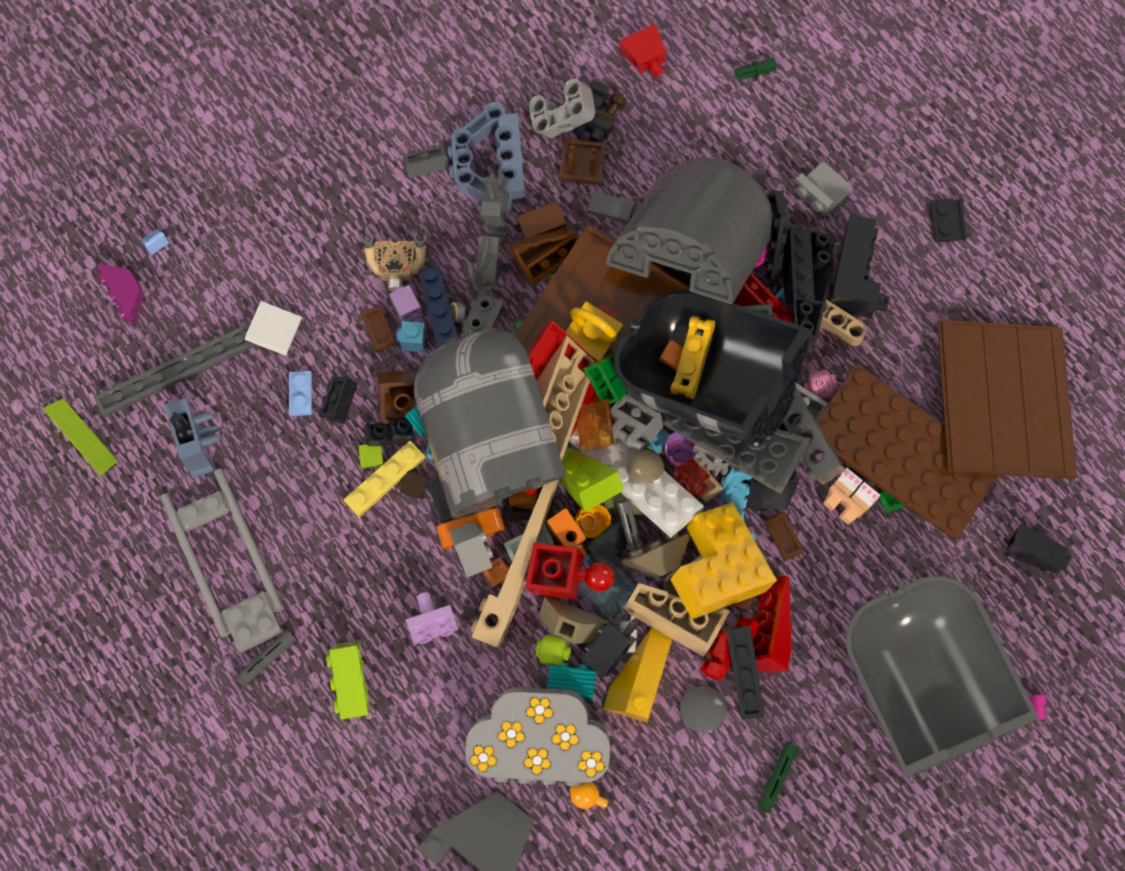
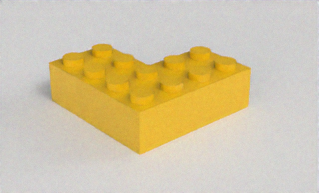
[670,502,777,619]

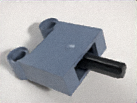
[164,398,220,478]

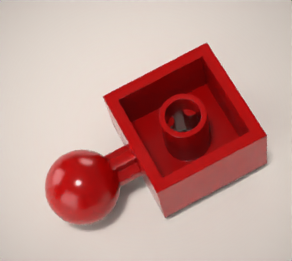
[525,543,615,600]

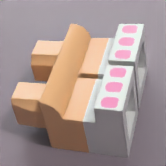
[823,468,880,525]

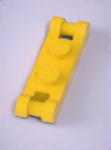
[670,316,715,399]

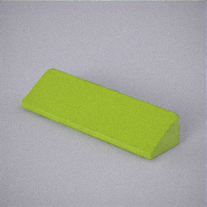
[43,398,118,476]

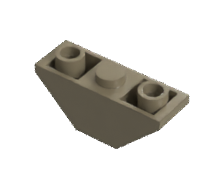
[622,532,689,577]
[538,596,610,644]

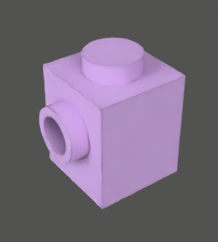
[389,285,422,322]

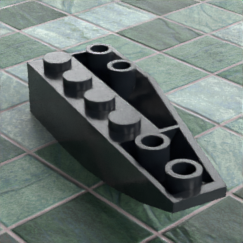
[782,227,833,342]

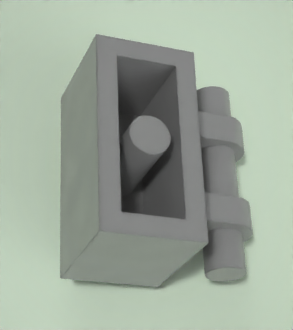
[603,394,663,451]

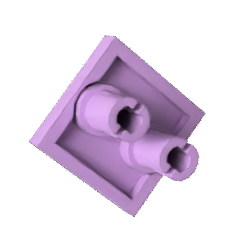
[405,592,458,644]

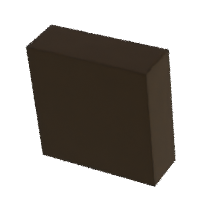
[400,471,429,500]

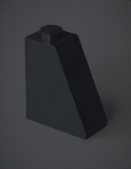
[1005,524,1070,574]

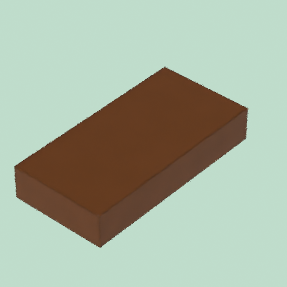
[361,305,397,352]
[763,512,805,562]

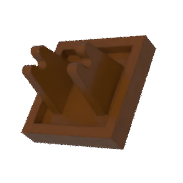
[559,139,606,185]

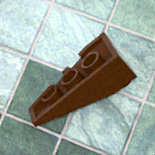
[375,371,417,424]

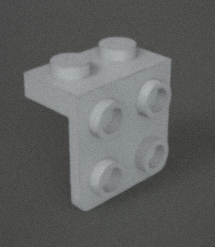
[793,162,853,218]

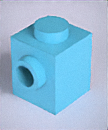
[397,321,426,352]

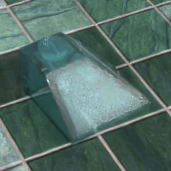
[579,560,637,623]

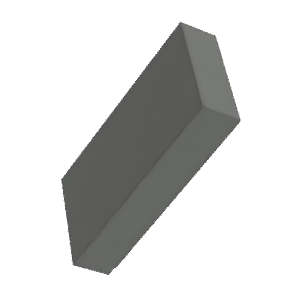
[587,191,634,223]

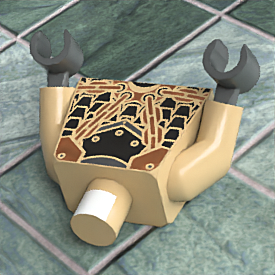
[361,231,429,292]

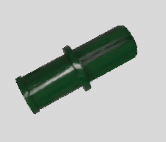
[734,57,777,80]

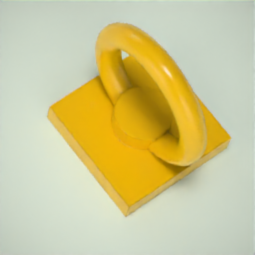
[566,302,623,361]

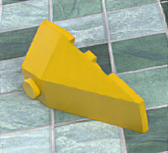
[603,628,672,723]

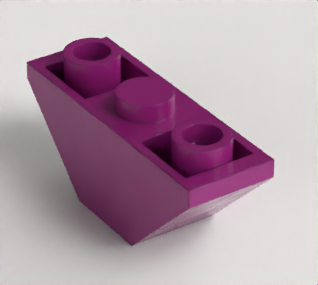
[97,263,144,325]

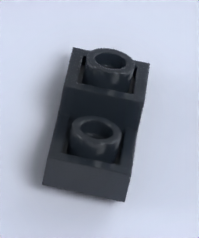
[364,418,415,446]

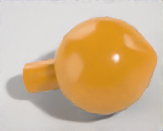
[569,782,608,809]

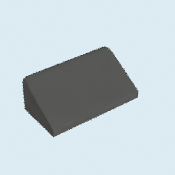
[403,145,449,179]

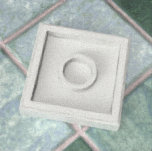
[245,301,302,356]

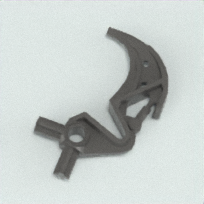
[468,174,509,291]

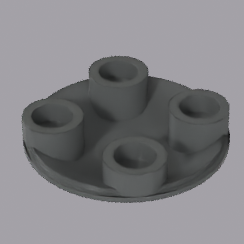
[680,686,727,733]

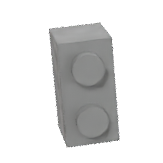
[449,521,493,578]

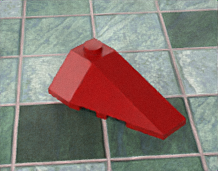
[750,575,792,673]

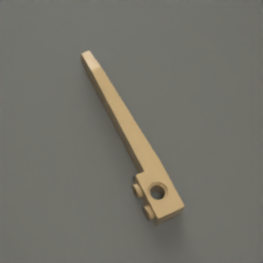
[471,479,559,649]

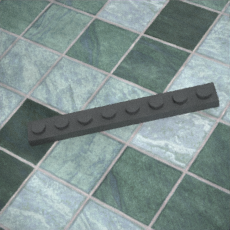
[94,322,257,418]

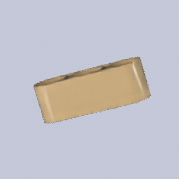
[820,300,866,346]

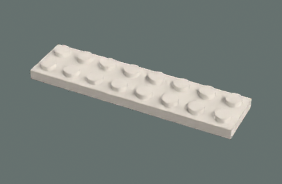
[568,409,704,538]

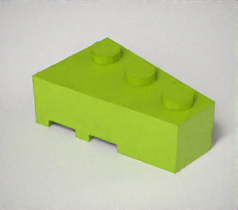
[558,446,624,512]
[326,640,370,720]

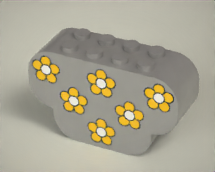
[466,687,610,786]

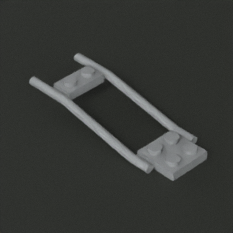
[160,469,284,653]

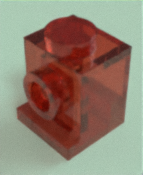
[673,458,710,497]

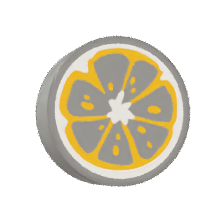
[450,302,465,324]

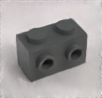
[460,292,505,333]

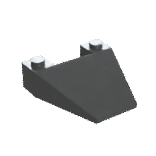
[417,791,534,871]

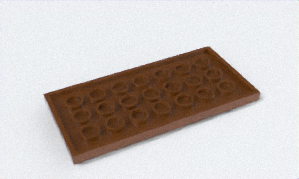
[807,363,998,541]

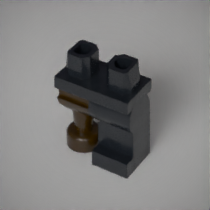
[572,79,627,143]

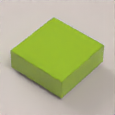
[359,444,384,469]

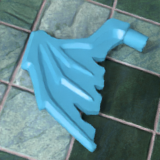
[719,467,755,539]

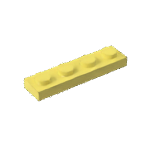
[344,441,426,517]

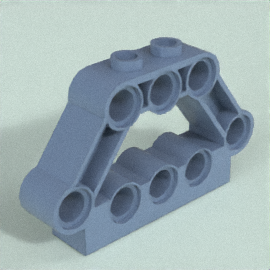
[448,102,525,215]

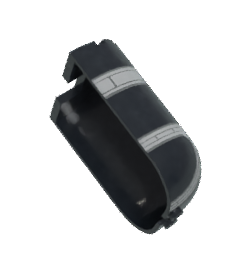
[614,290,810,447]

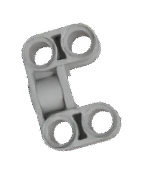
[529,78,595,139]

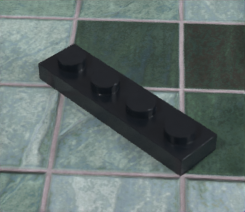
[727,625,765,720]

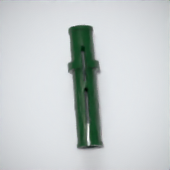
[757,743,799,814]

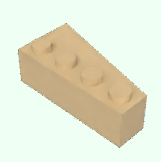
[624,583,730,657]

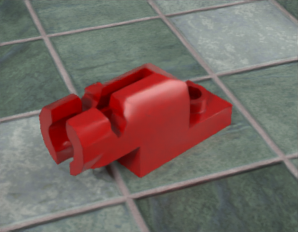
[699,617,760,681]

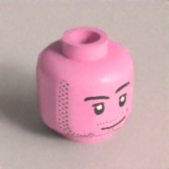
[804,370,838,400]

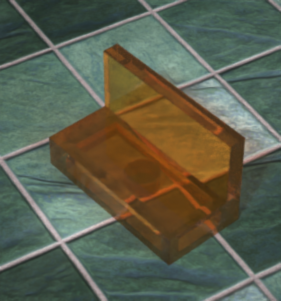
[576,399,614,450]

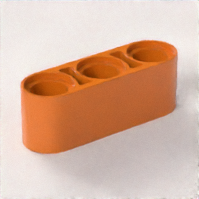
[436,508,505,549]

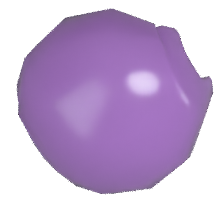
[664,431,697,467]

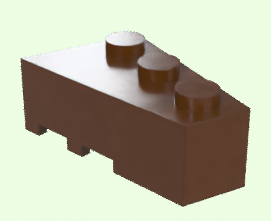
[504,227,579,285]

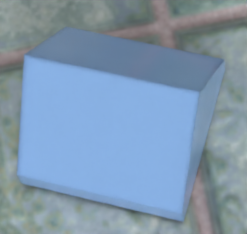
[141,229,169,255]

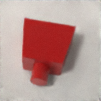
[620,24,666,77]

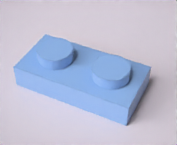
[289,371,312,416]

